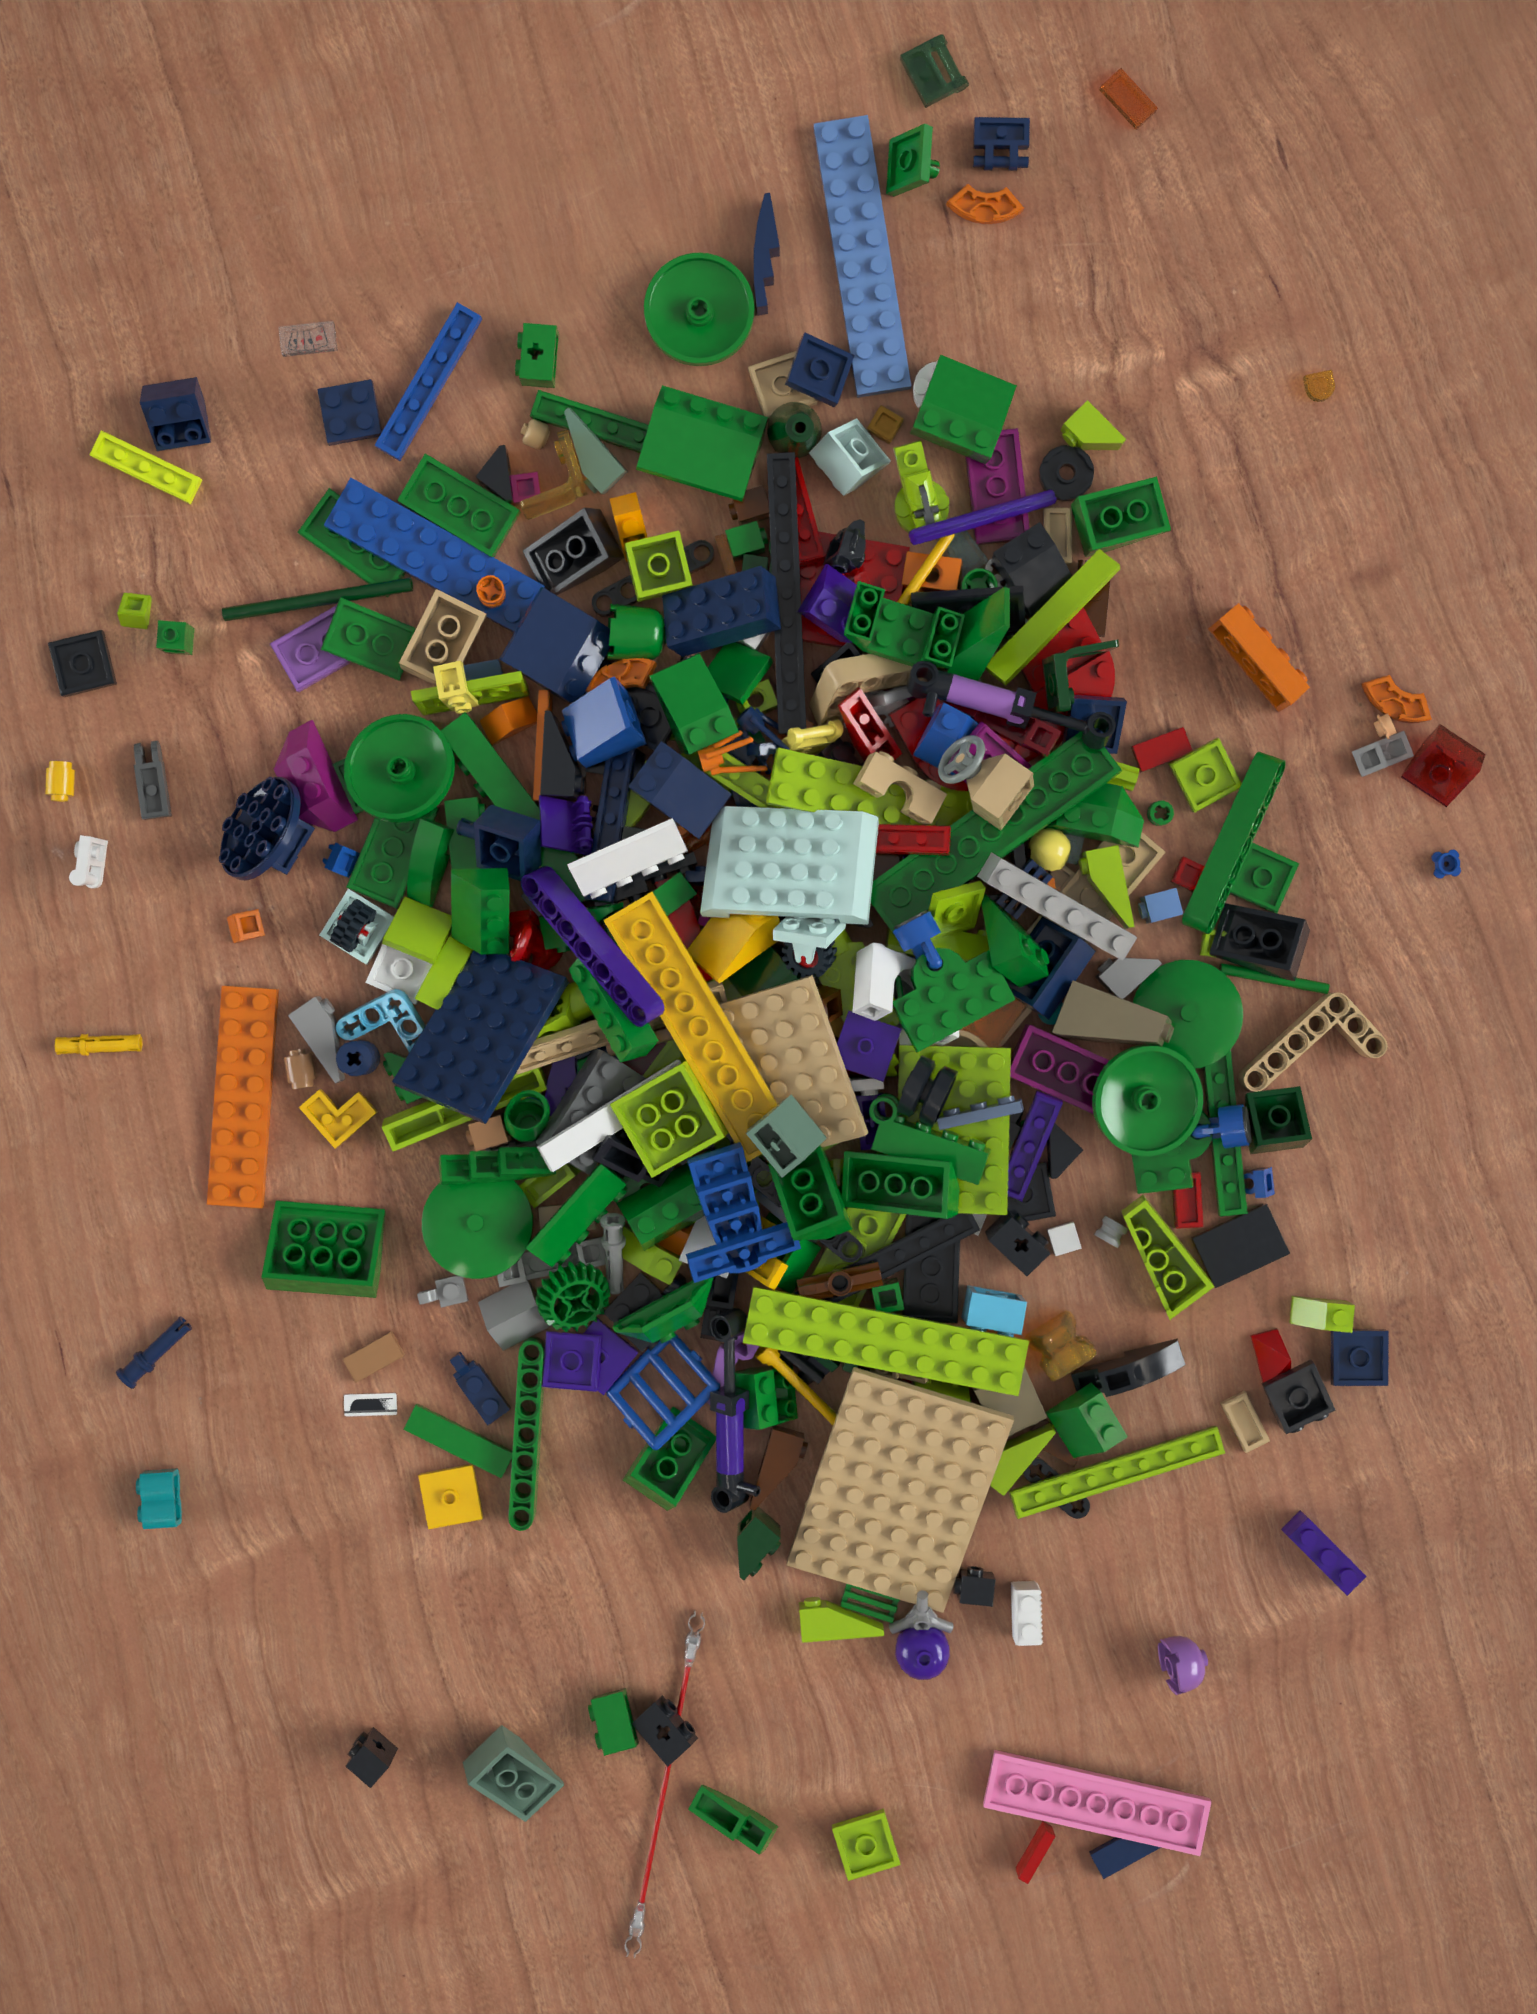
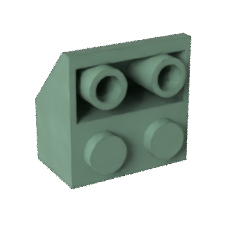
[746,1094,827,1177]

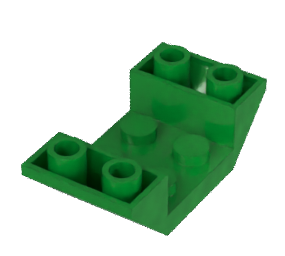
[843,581,965,669]

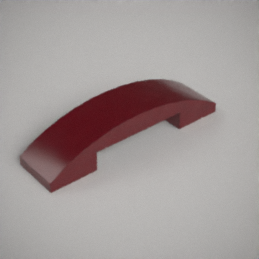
[950,703,1062,757]

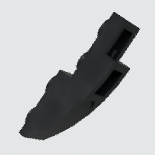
[594,852,698,906]
[1071,1338,1186,1397]

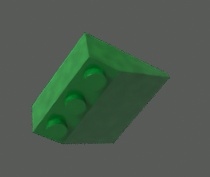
[910,354,1017,464]

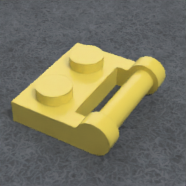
[782,720,843,755]

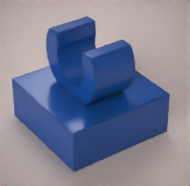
[322,842,360,878]
[1244,1167,1275,1198]

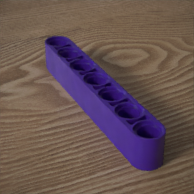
[521,866,665,1027]

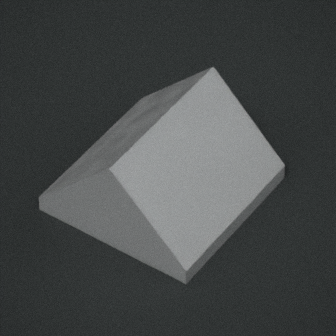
[478,1280,552,1351]

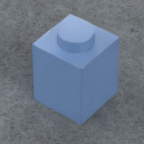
[1138,888,1183,924]

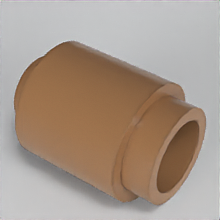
[284,1049,316,1090]

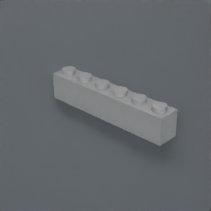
[977,852,1137,961]

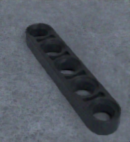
[592,540,714,617]

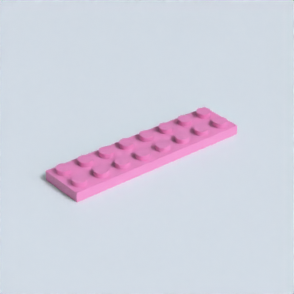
[983,1750,1211,1856]

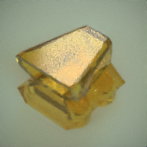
[1024,1311,1097,1381]

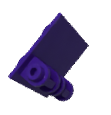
[539,795,593,855]

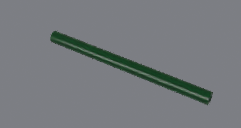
[222,577,413,621]

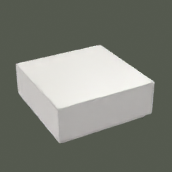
[1047,1221,1082,1256]

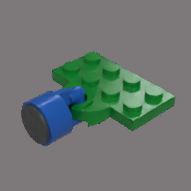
[893,910,1016,1052]
[1132,1104,1252,1194]

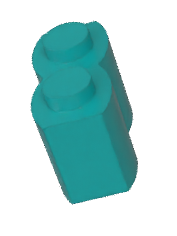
[136,1468,182,1529]

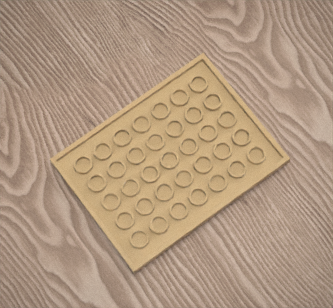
[786,1367,1014,1613]

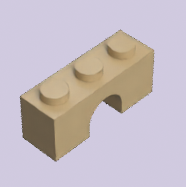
[853,751,947,825]

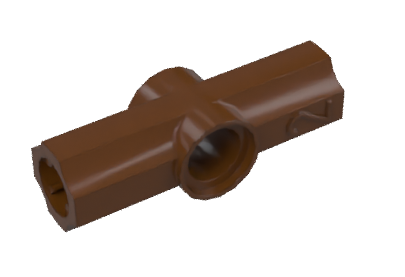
[796,1261,883,1299]

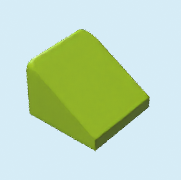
[117,593,152,629]

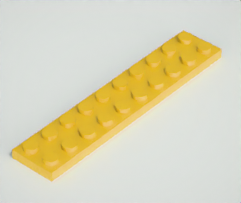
[603,892,778,1163]

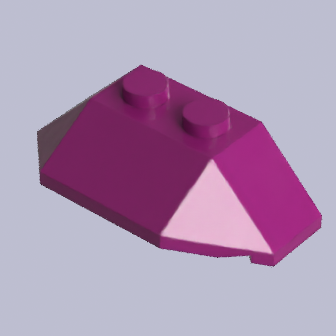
[274,720,358,832]

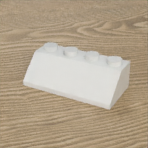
[567,818,688,899]

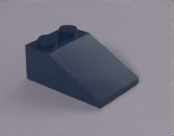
[628,741,732,839]

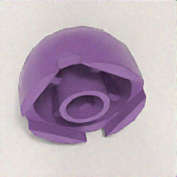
[1158,1636,1208,1695]

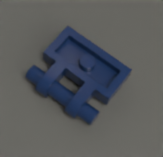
[973,117,1030,171]

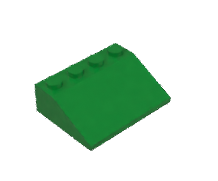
[636,385,768,502]
[261,1201,386,1298]

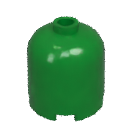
[607,604,667,660]

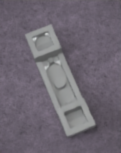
[497,1237,606,1287]

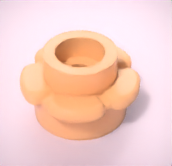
[1373,713,1397,739]

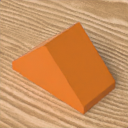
[480,696,537,746]

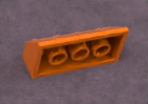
[1208,603,1310,712]

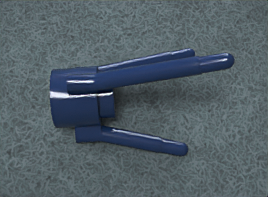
[736,706,790,775]

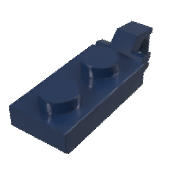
[450,1352,511,1426]

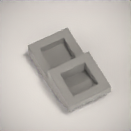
[1352,731,1414,777]

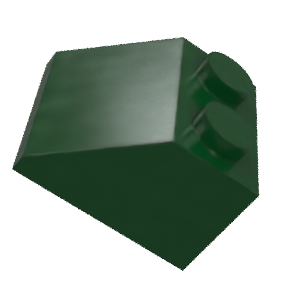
[1245,1086,1312,1155]

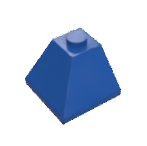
[913,703,978,775]

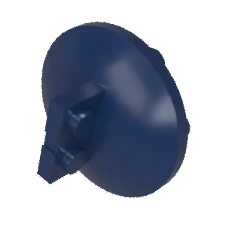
[219,777,315,881]

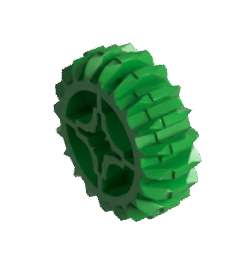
[535,1261,611,1332]

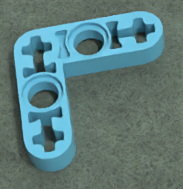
[336,989,426,1053]

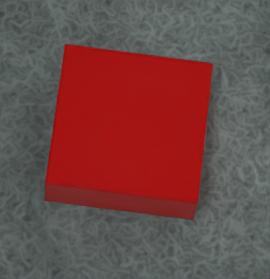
[1170,856,1205,892]

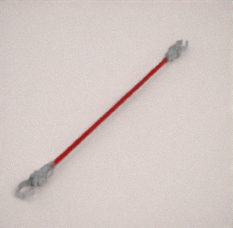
[625,1611,705,1958]

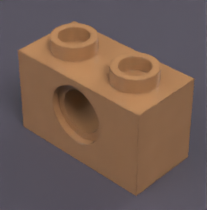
[466,1113,514,1151]

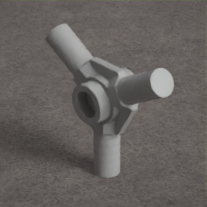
[889,1590,953,1634]

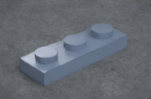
[937,1095,1024,1130]

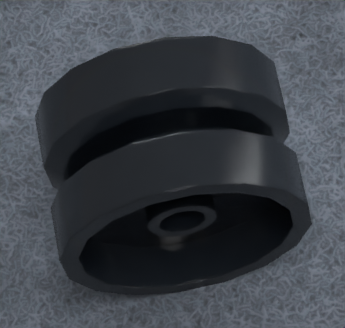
[897,1055,958,1128]

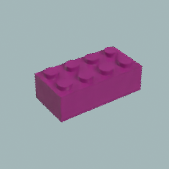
[1011,1024,1110,1114]

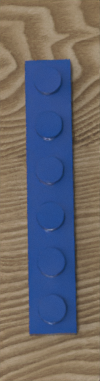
[375,302,482,461]

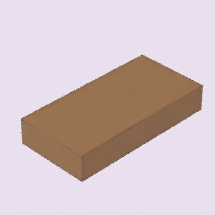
[343,1331,405,1383]

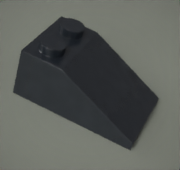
[523,508,625,595]
[991,522,1072,619]
[540,711,586,801]
[1209,903,1310,981]

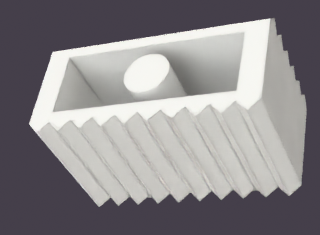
[1011,1581,1043,1646]

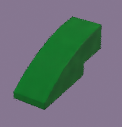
[407,819,454,907]
[688,1785,779,1855]

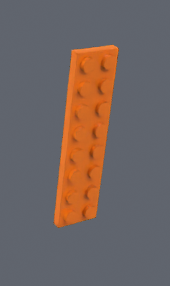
[207,986,279,1208]

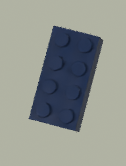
[662,566,781,657]

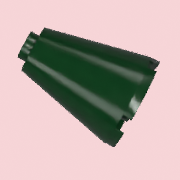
[767,402,822,458]

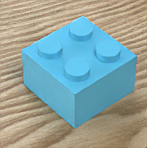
[961,1285,1027,1337]

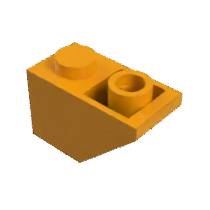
[610,492,648,562]

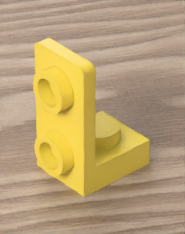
[433,661,479,714]

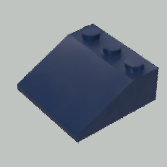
[499,587,611,704]

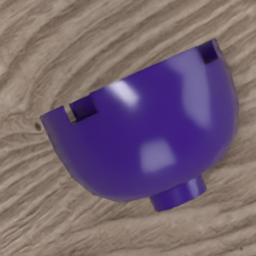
[895,1627,950,1680]

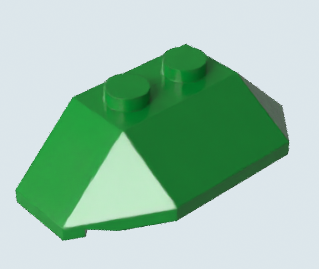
[1043,783,1144,848]
[612,1277,713,1343]

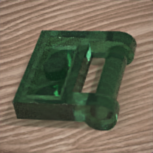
[900,34,969,108]

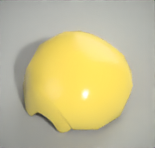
[1028,828,1071,871]

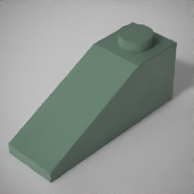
[564,408,628,494]

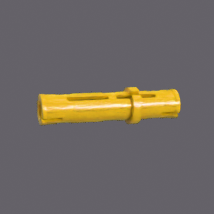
[55,1034,143,1056]

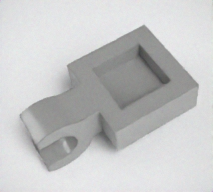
[417,1275,469,1307]

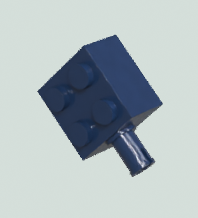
[456,805,542,881]

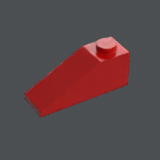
[838,688,903,762]

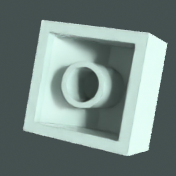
[809,419,891,496]

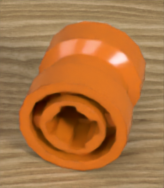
[476,575,506,608]

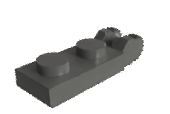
[134,740,172,820]

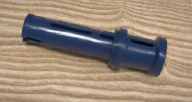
[116,1316,192,1389]

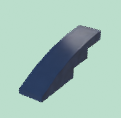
[754,192,780,316]

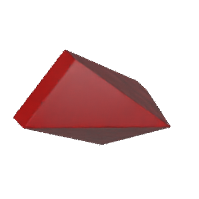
[1250,1328,1291,1383]

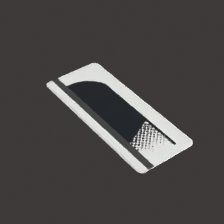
[344,1393,397,1416]

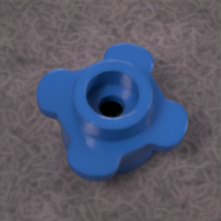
[1431,850,1461,879]

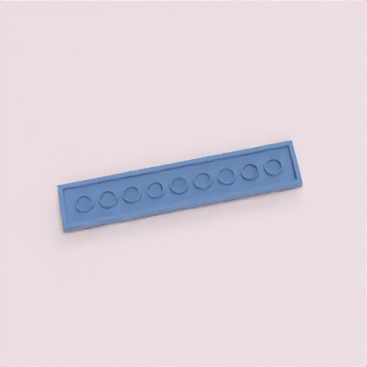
[813,115,911,398]

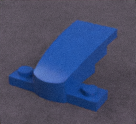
[686,1142,801,1283]

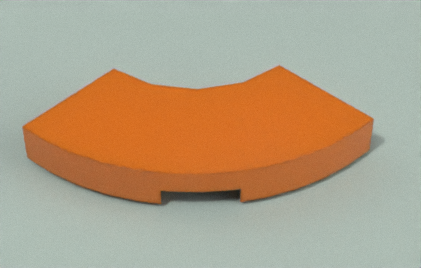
[946,184,1024,224]
[585,658,657,693]
[1361,675,1432,723]

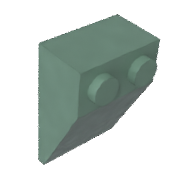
[463,1725,564,1822]

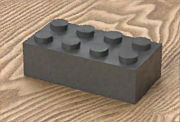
[535,1049,646,1175]

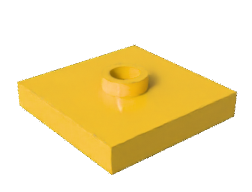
[418,1464,483,1530]

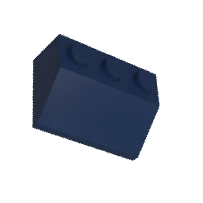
[1003,917,1096,1020]

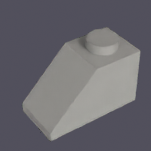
[1095,958,1162,999]

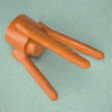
[697,730,768,776]

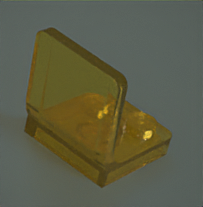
[520,430,588,520]

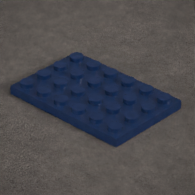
[392,951,569,1124]

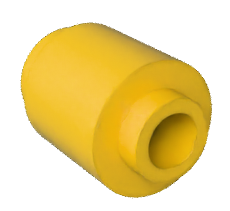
[45,761,75,802]

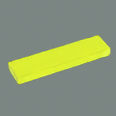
[89,430,202,505]

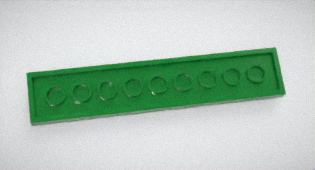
[871,732,1122,935]

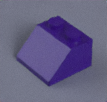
[797,564,856,643]

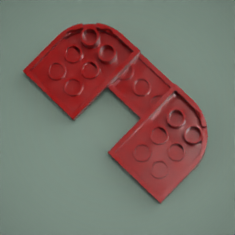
[888,607,1115,791]

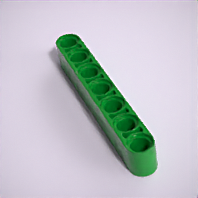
[1182,751,1286,934]
[508,1337,545,1531]

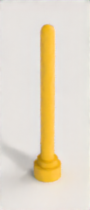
[897,534,955,605]
[755,1346,837,1425]

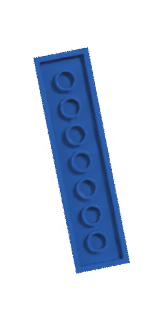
[324,477,545,633]

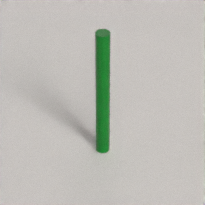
[1219,963,1330,994]

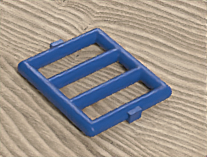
[606,1332,720,1450]

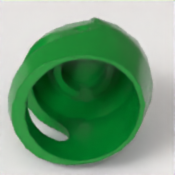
[504,1090,550,1141]

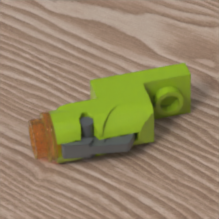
[893,440,942,542]

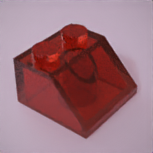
[1401,724,1486,807]

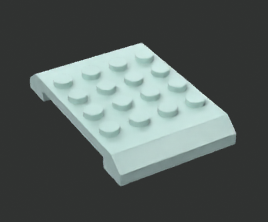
[700,806,879,925]

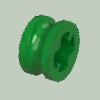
[1147,801,1174,826]

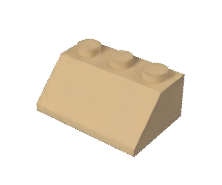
[399,589,487,684]

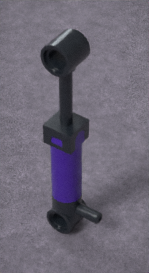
[710,1308,761,1513]

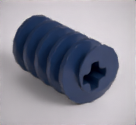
[336,1040,380,1076]

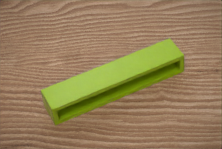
[382,1067,547,1152]

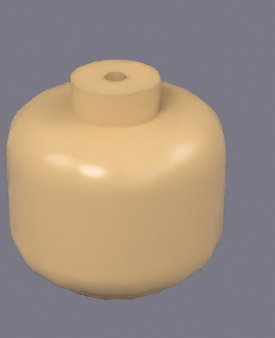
[521,419,550,449]

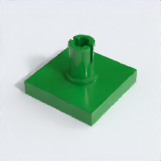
[886,124,940,197]

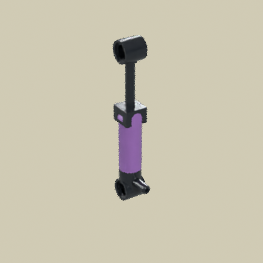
[907,661,1116,750]

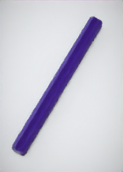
[909,490,1057,545]

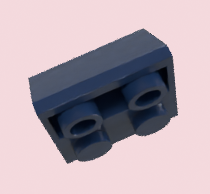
[140,377,211,451]

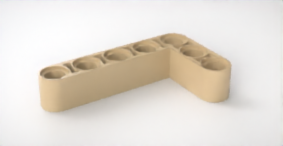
[809,654,945,726]
[1238,993,1388,1092]

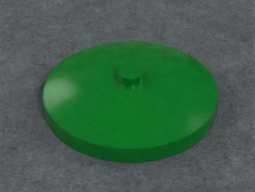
[644,253,754,366]
[344,714,455,823]
[1133,960,1243,1069]
[1092,1044,1203,1156]
[422,1180,534,1279]

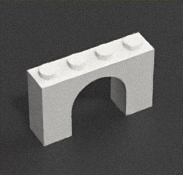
[853,942,959,1046]

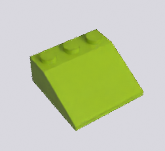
[610,1061,729,1178]

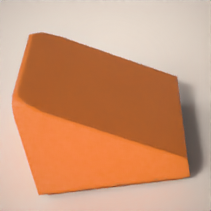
[227,909,265,943]

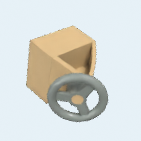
[938,735,1034,831]

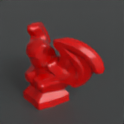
[509,909,563,970]

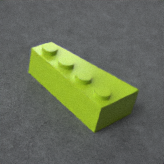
[1121,1195,1214,1320]

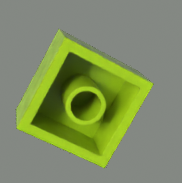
[624,530,693,602]

